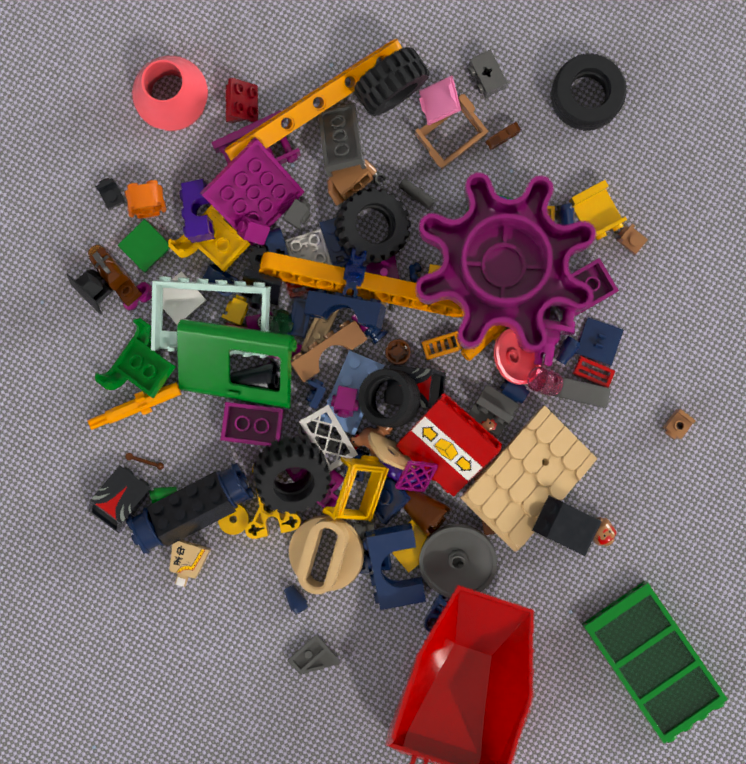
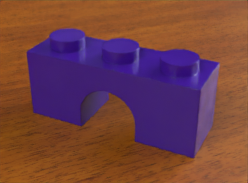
[179,179,215,243]

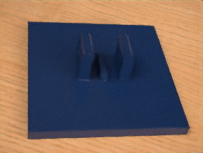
[576,317,624,366]

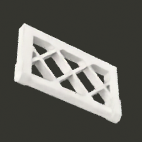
[299,404,358,471]

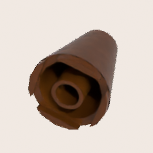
[403,490,452,538]

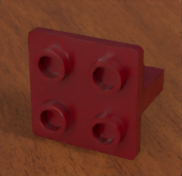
[226,78,258,124]

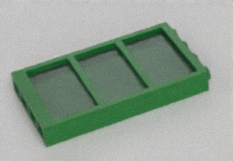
[581,581,728,744]

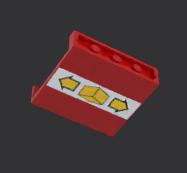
[396,393,502,497]

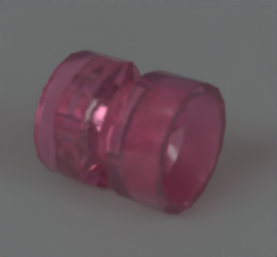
[527,367,563,396]

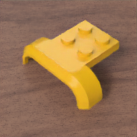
[168,205,250,272]

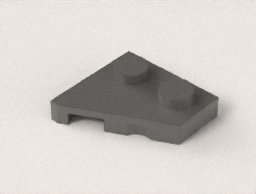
[287,634,341,675]

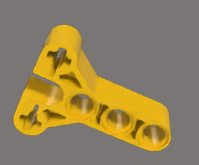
[245,466,301,539]

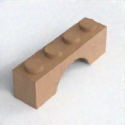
[291,320,368,383]

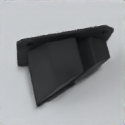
[67,269,114,314]

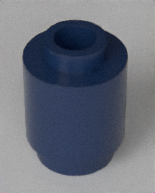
[500,379,530,404]

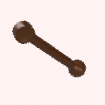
[125,453,164,470]

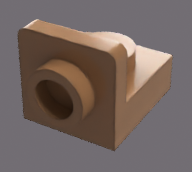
[617,224,648,255]

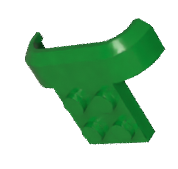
[95,318,176,398]

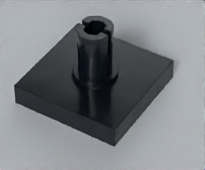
[242,268,282,310]

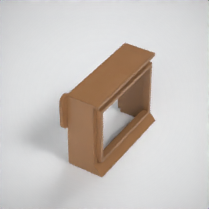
[414,94,489,170]

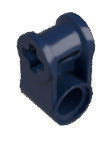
[265,227,289,256]
[202,264,239,296]
[423,594,448,632]

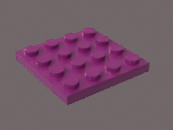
[200,138,305,246]

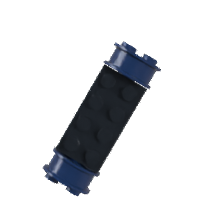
[126,462,255,554]

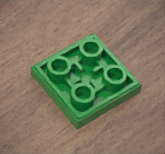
[117,219,170,273]

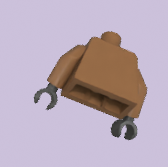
[327,159,386,208]

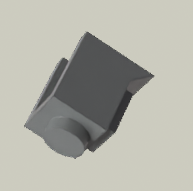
[283,199,311,232]

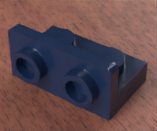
[305,378,327,409]

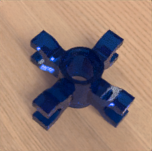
[342,248,367,297]

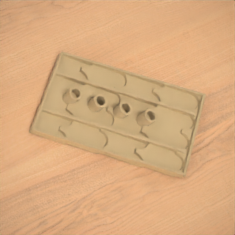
[461,405,597,552]

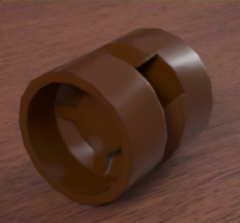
[385,339,411,366]

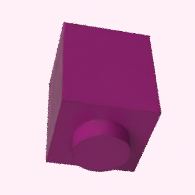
[237,216,270,246]

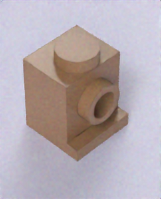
[662,409,696,440]

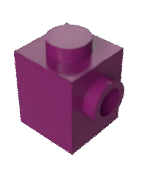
[331,386,359,418]

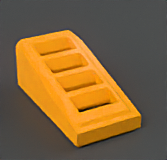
[422,331,463,360]

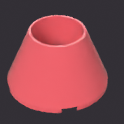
[132,56,208,131]

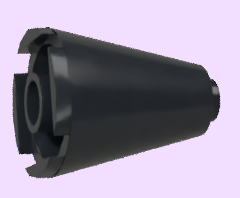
[230,361,280,391]

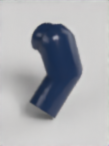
[409,262,422,283]

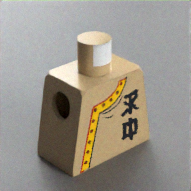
[169,540,211,587]

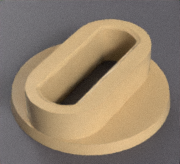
[289,515,364,594]

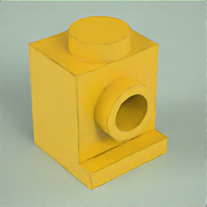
[222,295,250,326]

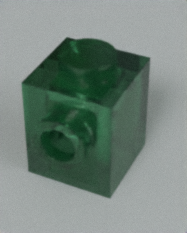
[269,308,294,335]

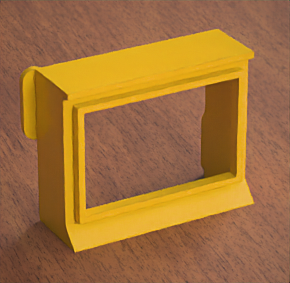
[322,455,389,522]

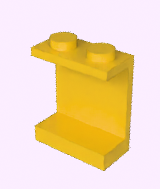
[569,180,627,241]

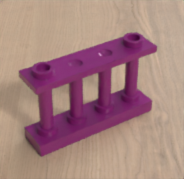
[211,110,301,165]

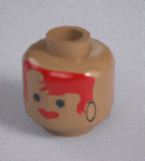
[593,517,617,546]

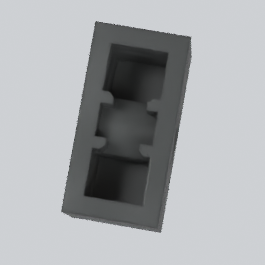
[468,49,508,98]

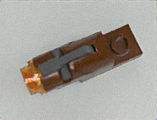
[88,245,143,307]

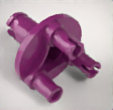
[534,307,575,367]

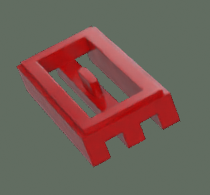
[572,356,616,388]

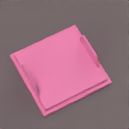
[419,75,461,125]

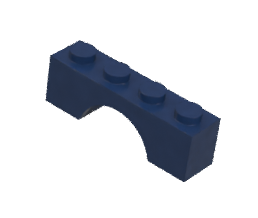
[304,289,386,330]

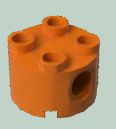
[125,180,167,219]

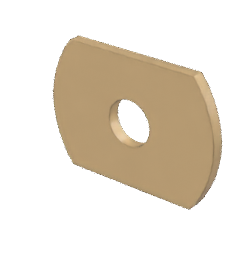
[368,431,416,474]

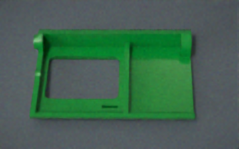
[177,319,297,408]

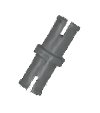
[398,177,436,210]

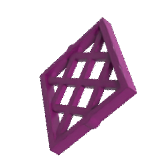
[395,460,438,492]

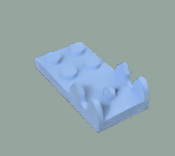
[320,350,385,436]

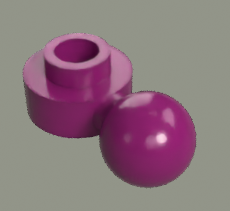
[123,282,152,310]

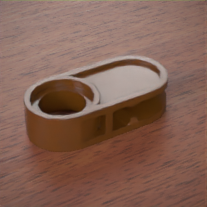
[485,122,522,151]

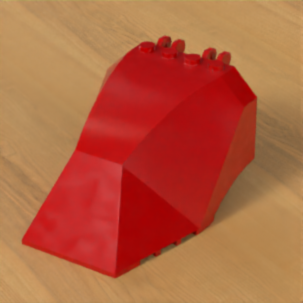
[385,585,534,764]

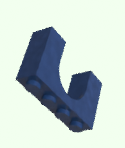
[363,523,426,610]

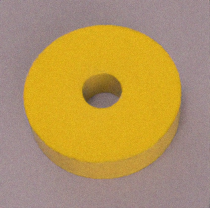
[218,504,249,535]

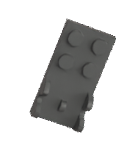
[318,102,366,177]

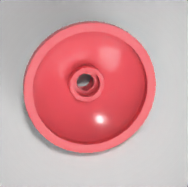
[494,328,541,385]

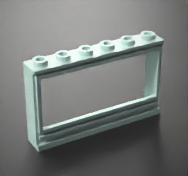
[151,276,271,358]

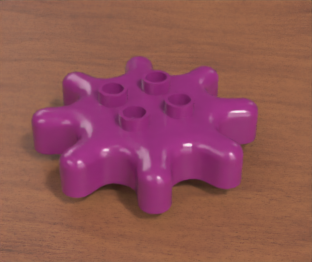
[416,172,596,353]

